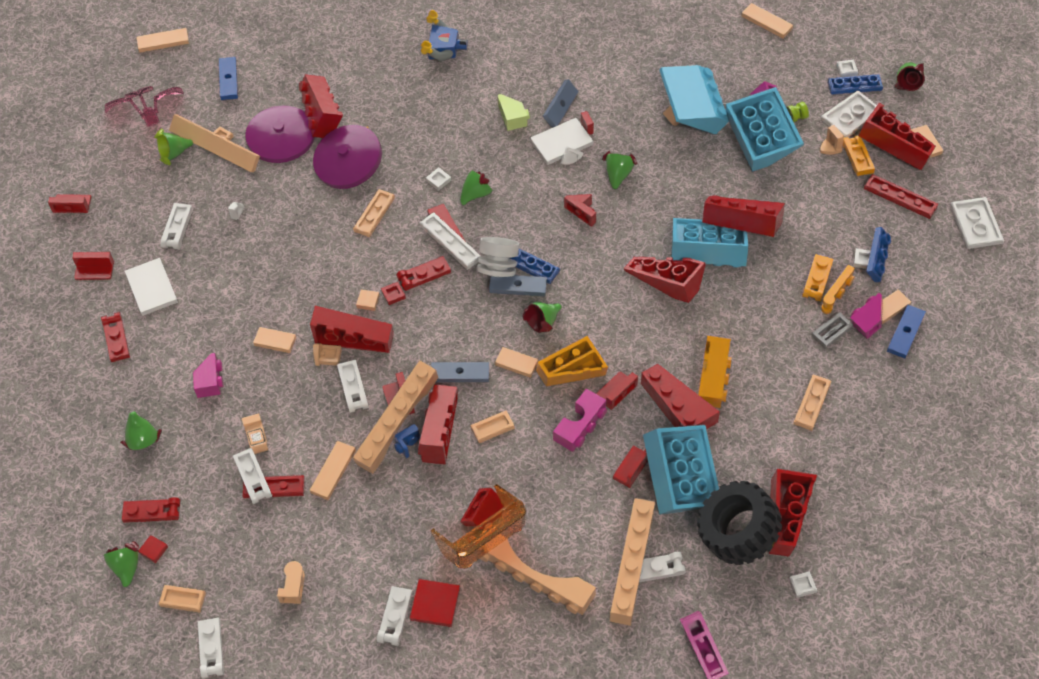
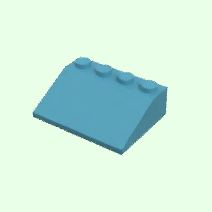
[659,65,729,134]
[726,87,804,172]
[671,218,748,267]
[643,425,719,515]

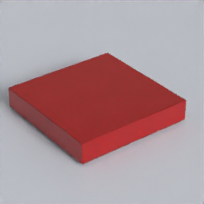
[410,579,460,627]

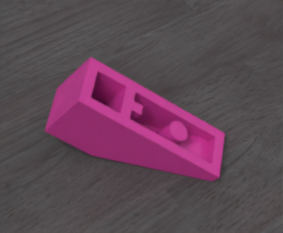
[679,611,729,679]

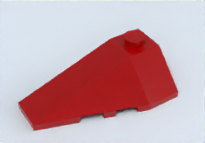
[624,256,706,303]

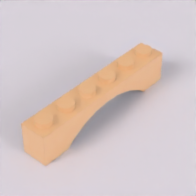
[353,360,438,474]
[610,498,655,626]
[475,526,596,615]

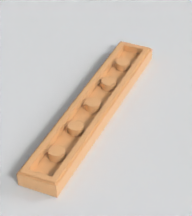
[169,114,260,172]

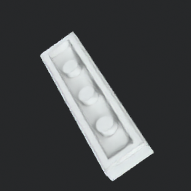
[420,212,480,270]

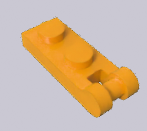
[843,135,875,176]
[802,254,834,302]
[821,265,855,314]

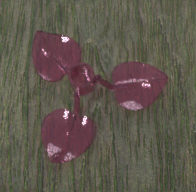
[104,86,184,127]

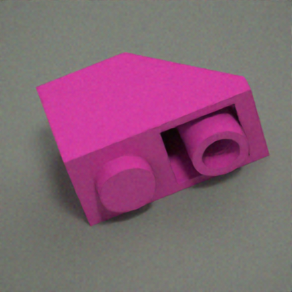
[850,293,883,339]
[193,353,224,398]

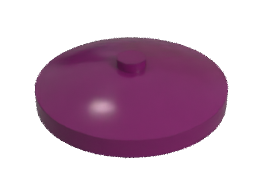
[245,105,315,163]
[313,125,382,189]

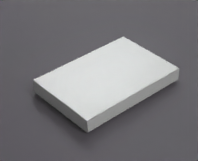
[820,91,877,138]
[530,118,593,165]
[950,197,1004,249]
[125,258,178,316]

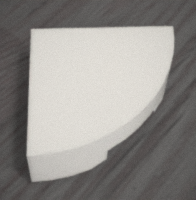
[560,147,583,165]
[228,202,245,220]

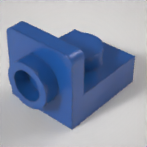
[394,424,420,458]

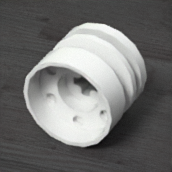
[477,237,519,277]

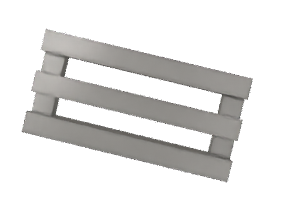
[812,313,853,349]

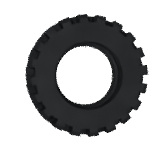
[697,481,782,565]

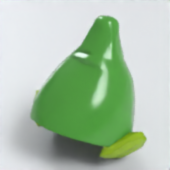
[154,128,193,165]

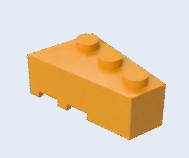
[698,335,732,408]
[536,336,608,387]

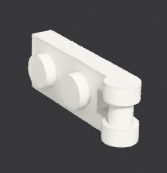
[160,203,193,250]
[337,360,369,413]
[233,448,272,504]
[639,552,686,582]
[377,586,413,646]
[198,618,224,679]

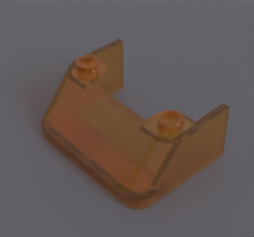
[430,484,527,569]

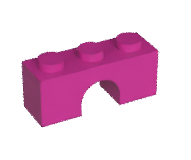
[553,389,607,452]

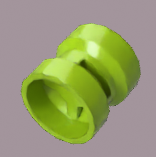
[786,102,809,122]

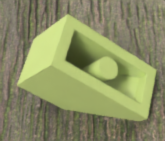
[498,94,530,131]

